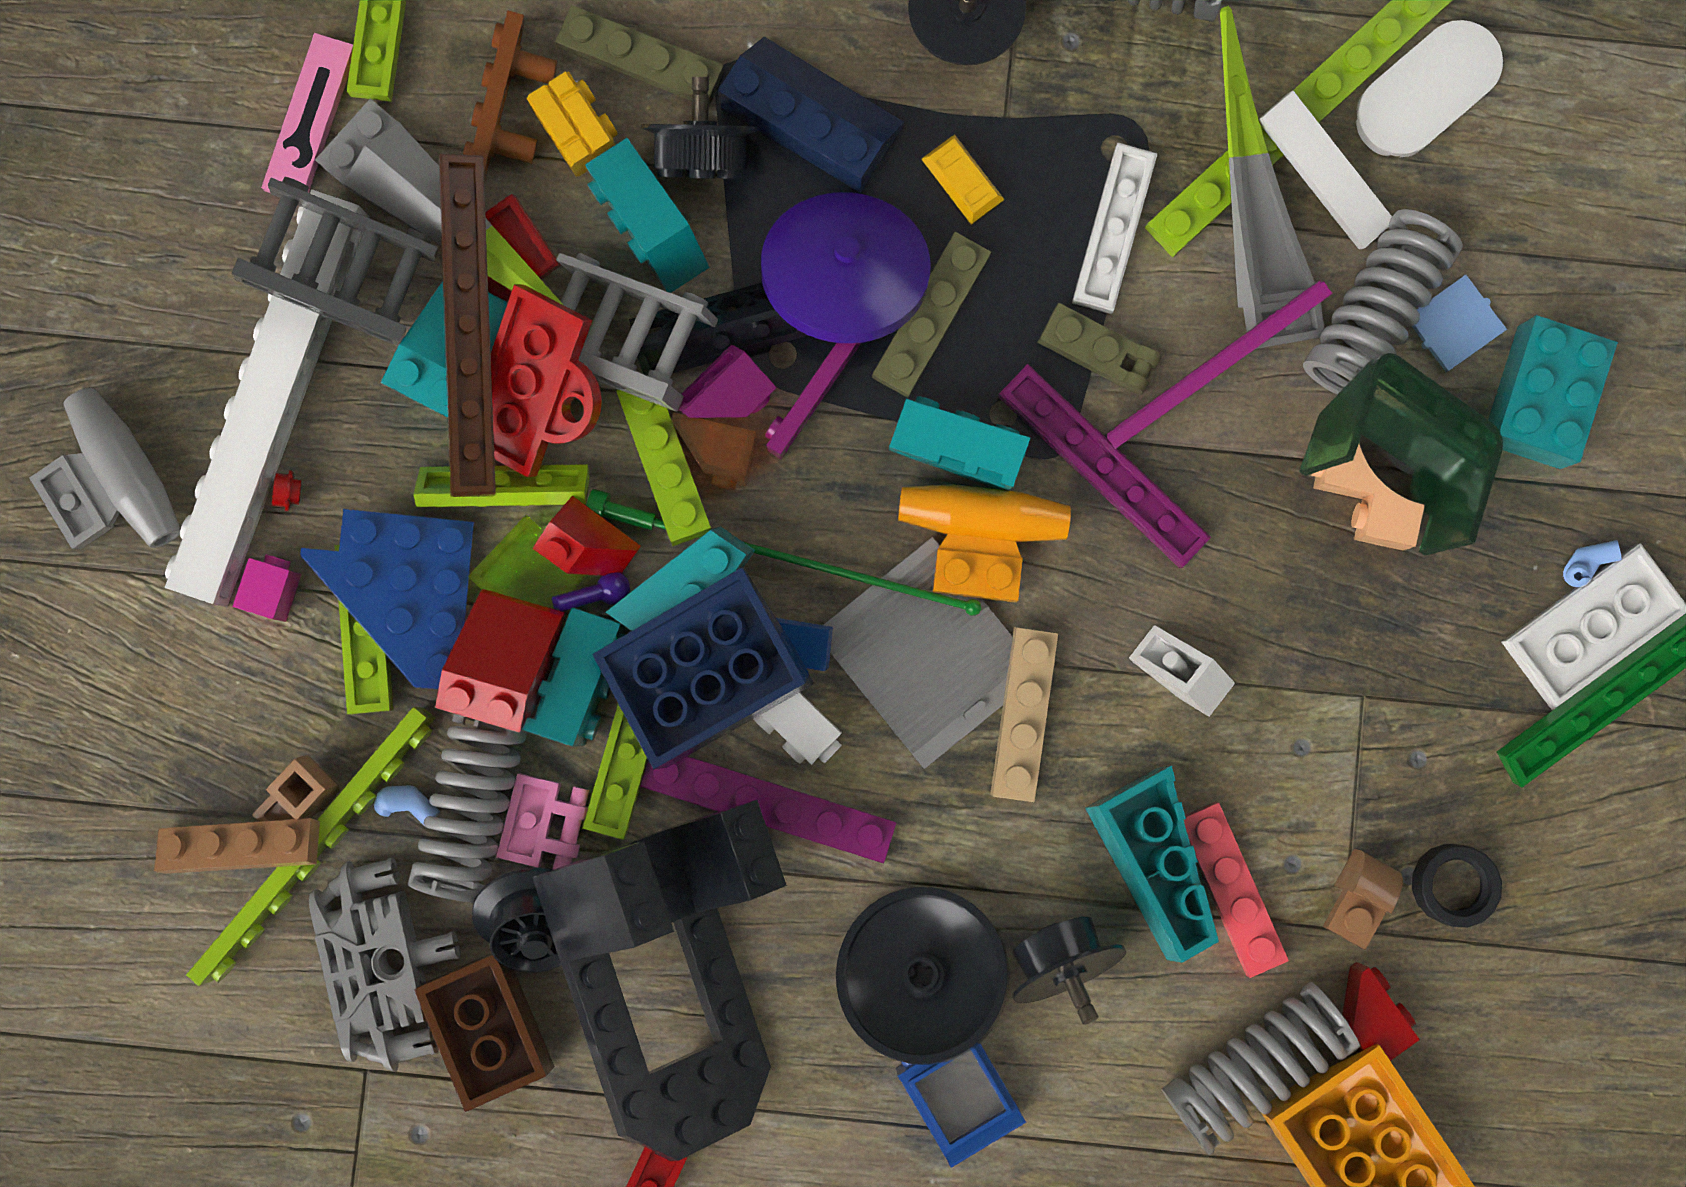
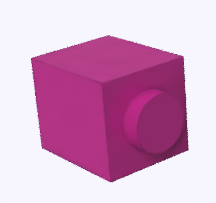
[232,554,302,622]

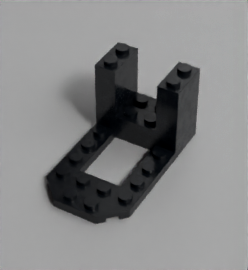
[532,800,787,1161]

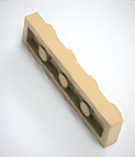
[990,627,1058,802]

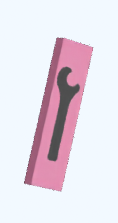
[261,33,353,193]

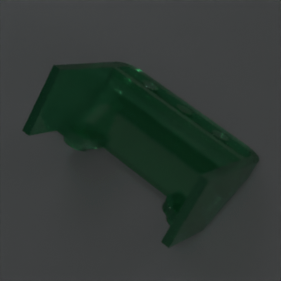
[1299,353,1503,556]

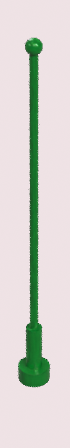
[586,489,982,616]

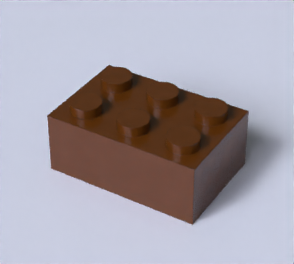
[414,953,555,1112]

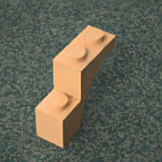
[1310,401,1424,551]

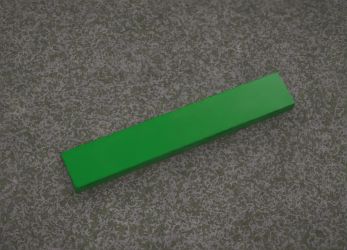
[1496,614,1686,788]

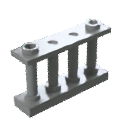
[556,253,718,412]

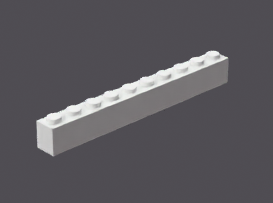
[165,189,370,607]

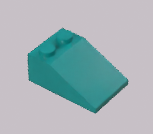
[380,281,508,418]

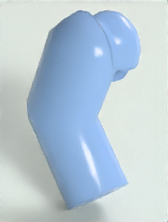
[1563,540,1622,587]

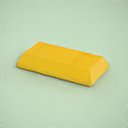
[921,134,1004,225]

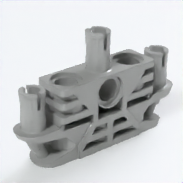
[309,857,461,1072]

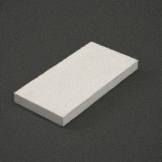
[1501,543,1686,710]

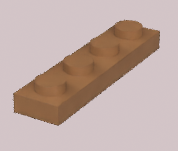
[154,818,320,874]

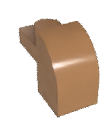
[252,755,340,822]
[1323,849,1403,950]

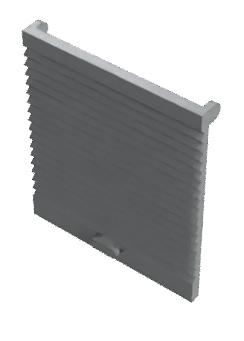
[823,537,1013,769]

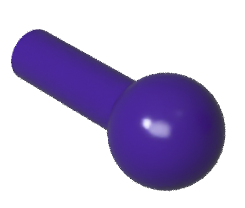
[552,573,630,611]

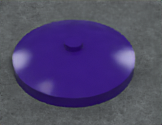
[761,192,931,343]

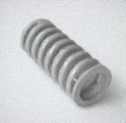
[1303,209,1463,403]
[408,714,528,903]
[1161,982,1360,1156]

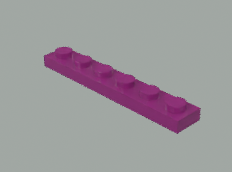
[640,756,897,864]

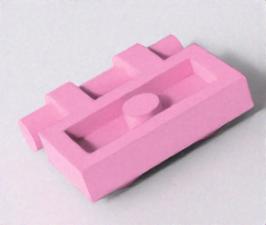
[496,773,590,869]

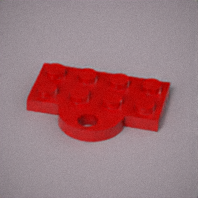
[491,284,602,478]

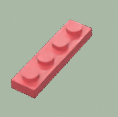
[1184,802,1289,978]

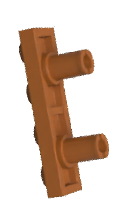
[463,10,558,184]

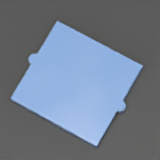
[1412,275,1507,372]

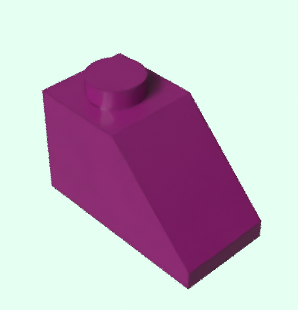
[678,344,777,418]

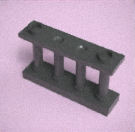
[231,177,438,346]

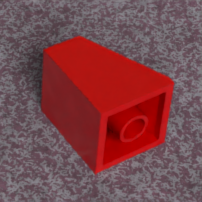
[435,589,565,733]

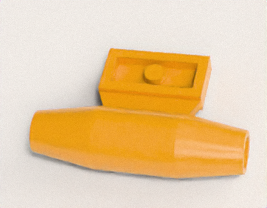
[898,484,1071,603]

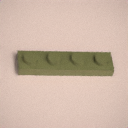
[555,5,725,107]
[872,232,991,398]

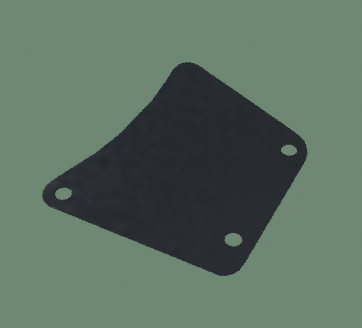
[715,60,1149,460]

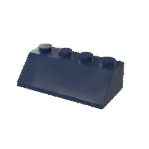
[718,37,904,193]

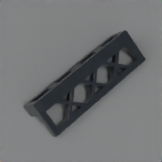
[629,282,806,376]

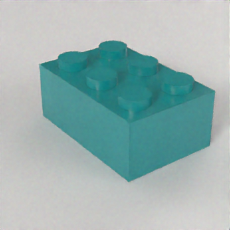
[1481,315,1618,469]

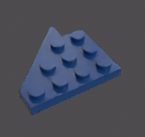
[300,509,474,690]

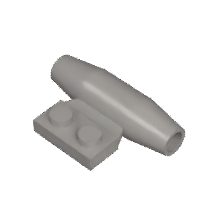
[29,388,181,549]

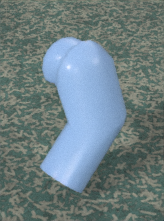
[374,785,440,825]

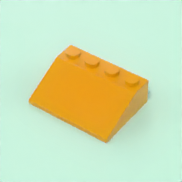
[1261,1044,1475,1187]

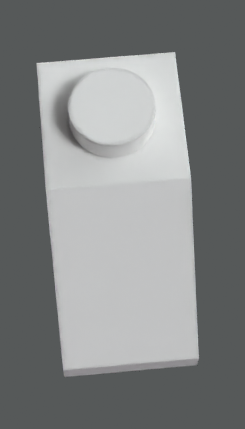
[1129,625,1235,717]

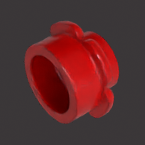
[272,470,302,512]

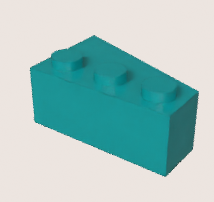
[585,138,710,293]
[889,396,1030,491]
[605,526,755,631]
[522,608,625,747]

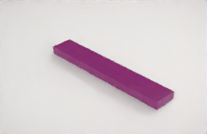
[1107,281,1333,449]
[998,364,1211,568]

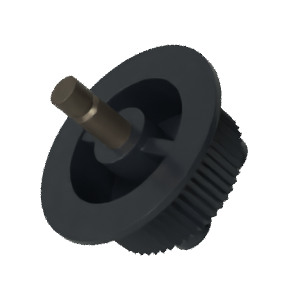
[641,77,760,179]

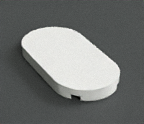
[1356,20,1503,158]

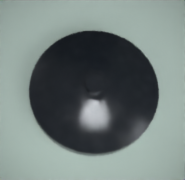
[836,887,1010,1065]

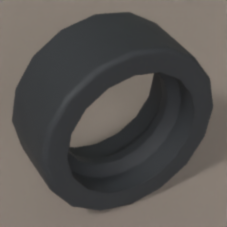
[1412,844,1502,928]

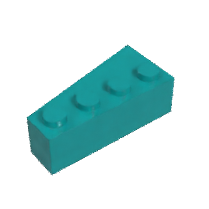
[1085,766,1219,963]

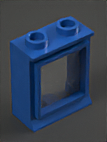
[896,1043,1026,1168]

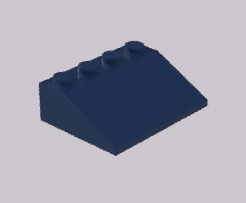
[592,568,814,770]

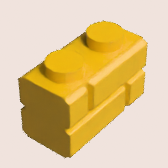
[526,71,618,177]

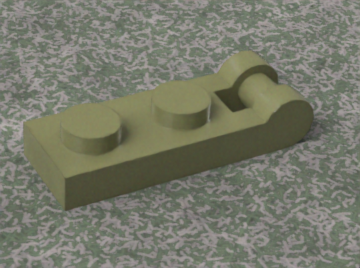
[1037,303,1162,395]

